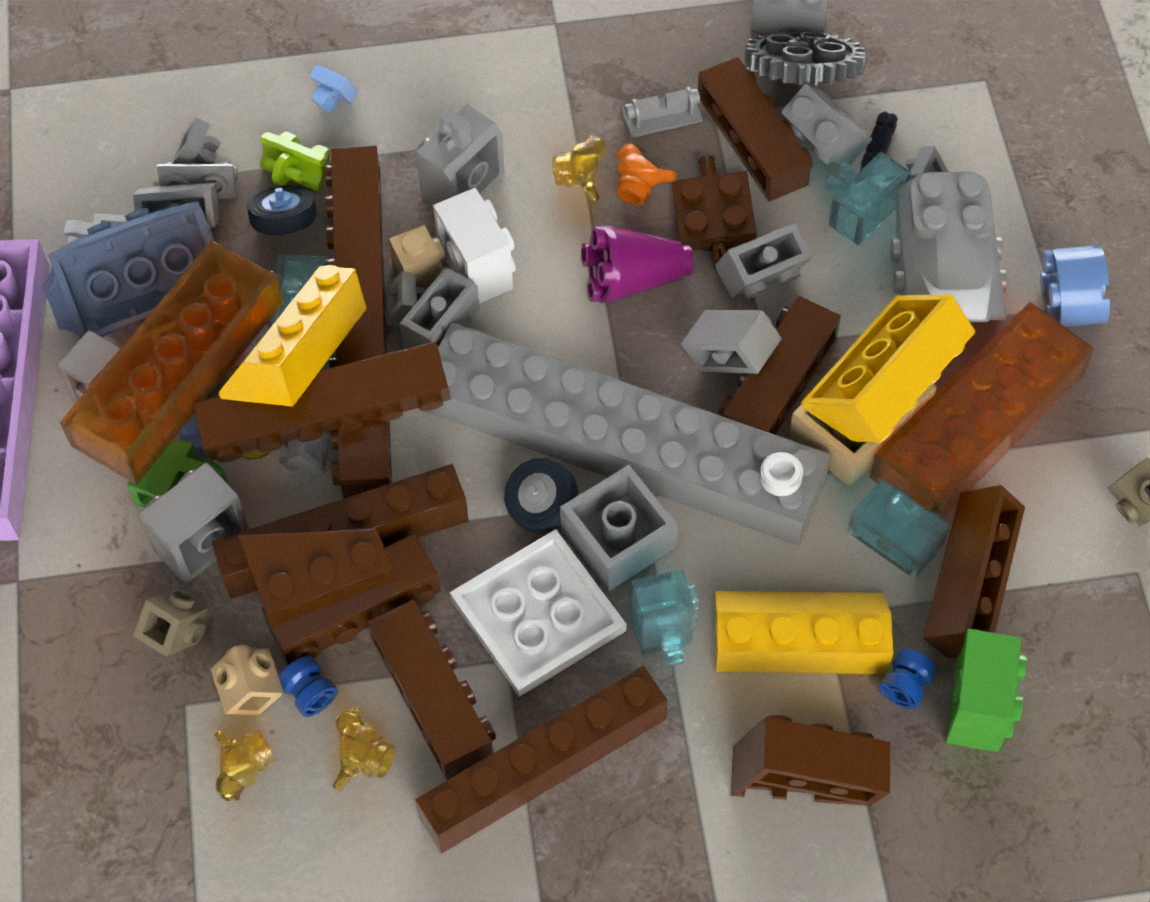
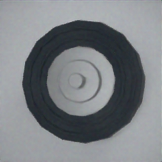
[504,458,578,532]

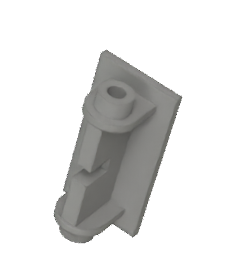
[621,86,703,138]
[156,162,238,199]

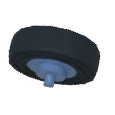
[247,185,317,235]

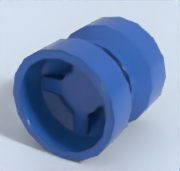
[879,648,938,709]
[279,656,338,717]

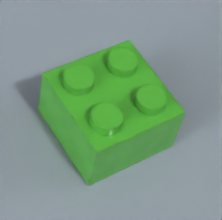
[946,629,1027,752]

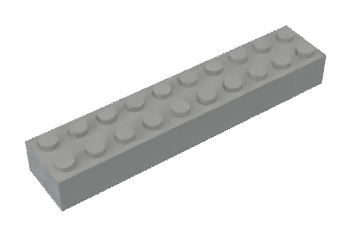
[425,322,831,546]

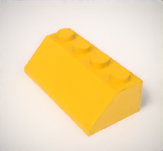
[219,265,367,407]
[801,294,976,443]
[714,591,893,674]

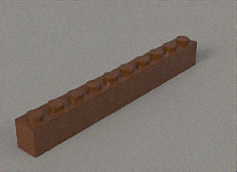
[325,146,392,499]

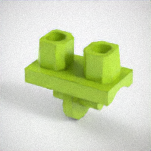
[260,131,330,191]

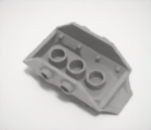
[890,172,1007,322]

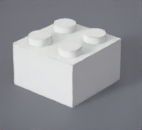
[433,187,516,304]

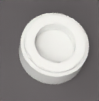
[760,452,803,496]

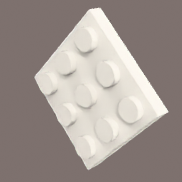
[449,529,627,697]

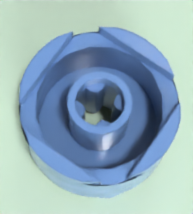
[1040,245,1110,328]

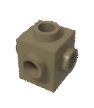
[1108,457,1150,526]
[133,588,209,657]

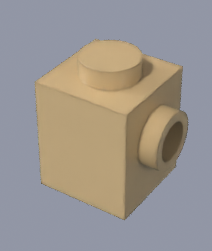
[389,225,445,288]

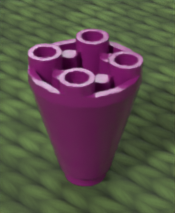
[581,224,694,303]

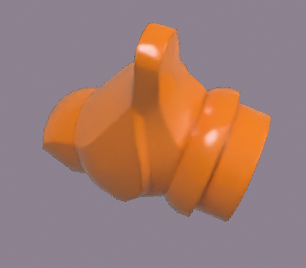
[614,143,677,206]

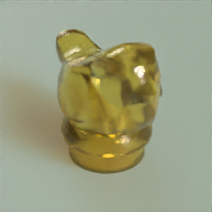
[552,133,606,202]
[332,706,395,791]
[214,730,276,802]

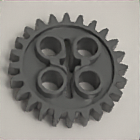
[745,29,866,86]

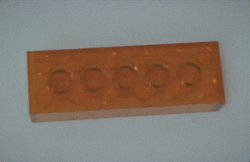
[60,240,284,485]
[870,302,1094,527]

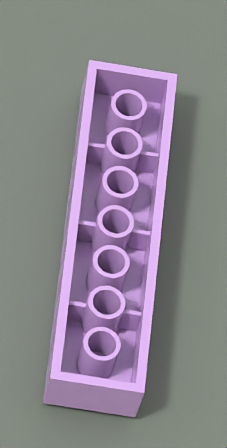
[0,239,49,541]

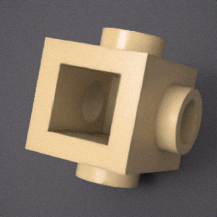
[211,644,284,715]

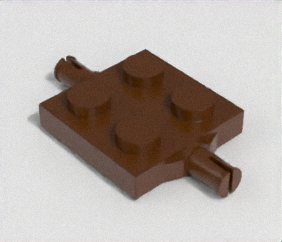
[672,155,757,270]

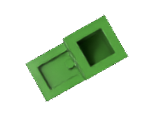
[127,441,229,507]

